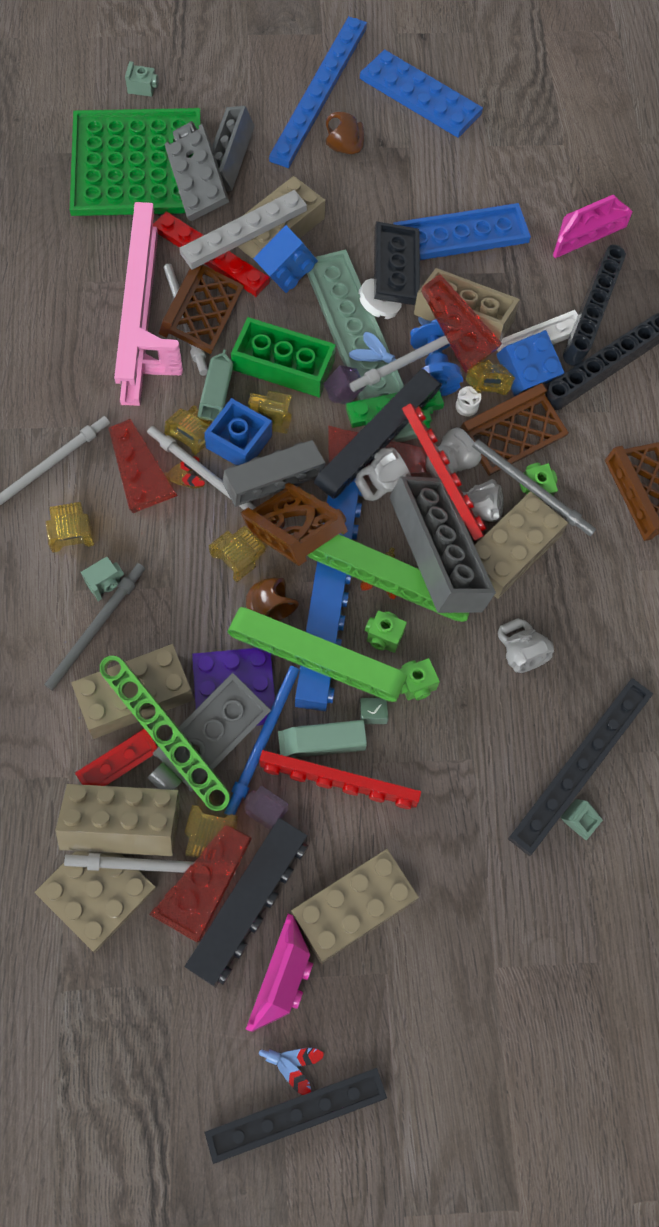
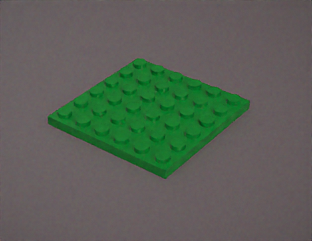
[70,108,201,216]

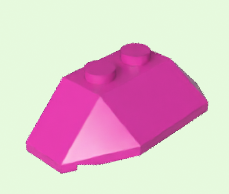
[553,195,633,258]
[246,914,313,1032]

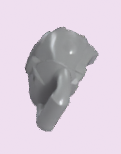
[425,427,481,478]
[355,448,411,501]
[462,479,504,522]
[498,618,554,673]

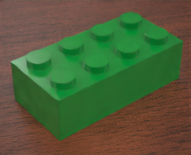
[231,317,336,398]

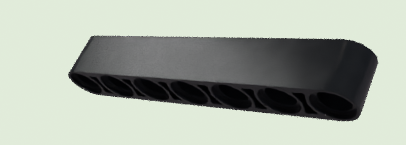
[563,245,626,366]
[545,313,659,410]
[314,368,442,499]

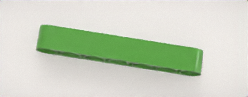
[307,534,469,622]
[227,607,407,702]
[100,656,230,811]

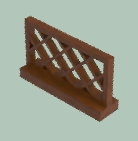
[158,264,244,354]
[460,383,569,476]
[605,442,659,541]

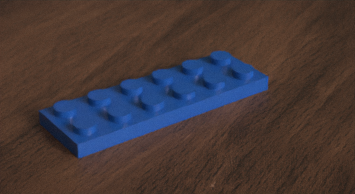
[360,49,483,138]
[393,203,531,260]

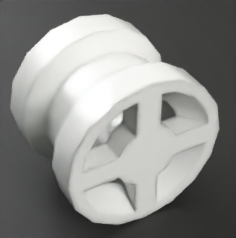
[456,386,481,416]

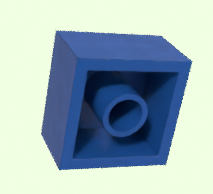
[253,225,318,293]
[496,330,565,397]
[204,398,272,465]

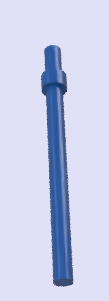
[224,666,300,817]

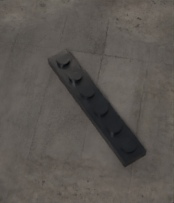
[204,1068,387,1164]

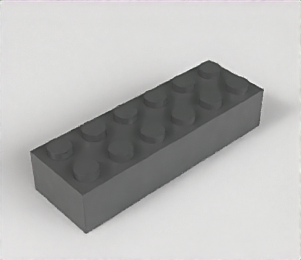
[389,476,496,613]

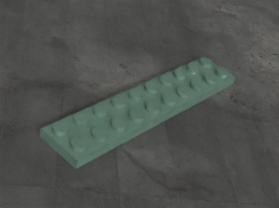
[307,249,418,447]

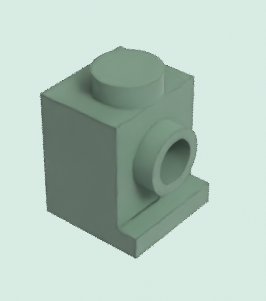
[125,61,158,97]
[81,557,124,601]

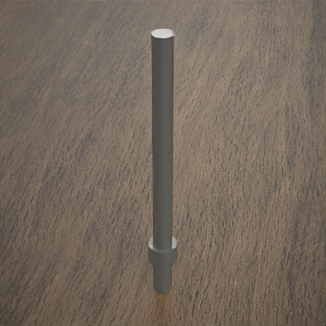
[472,439,596,537]
[44,563,145,691]

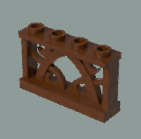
[240,482,348,566]

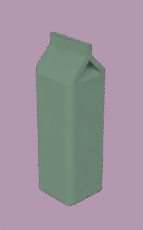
[198,350,233,422]
[278,720,367,758]

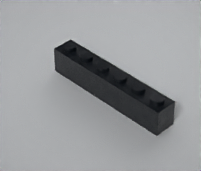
[184,818,309,988]

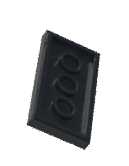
[374,221,420,305]

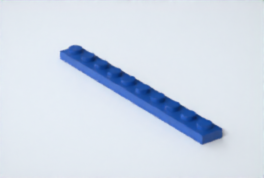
[269,16,367,168]

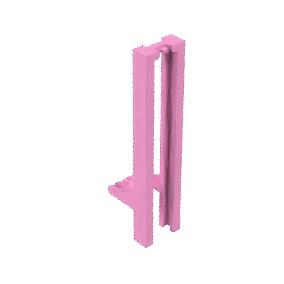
[114,202,183,406]

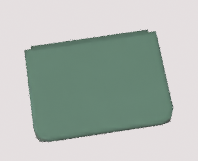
[360,698,388,724]
[561,799,603,840]

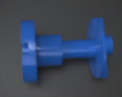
[410,319,463,396]

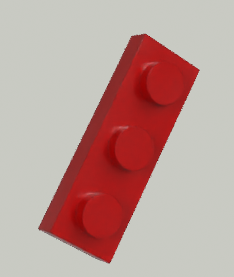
[74,729,158,786]

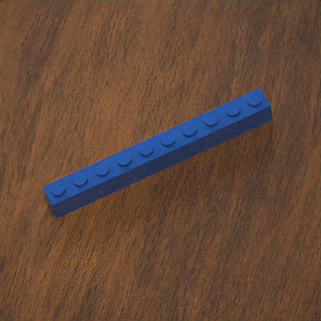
[295,478,363,711]

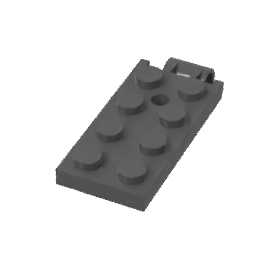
[165,121,229,221]
[147,673,271,792]

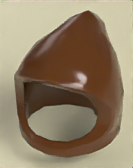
[326,112,364,154]
[246,577,299,621]

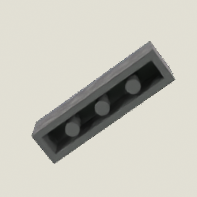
[212,106,255,191]
[223,440,325,507]

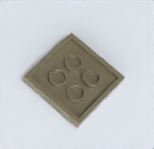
[34,851,157,953]

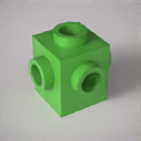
[520,463,558,500]
[365,610,407,653]
[400,658,440,701]

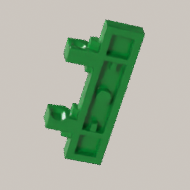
[346,391,444,428]

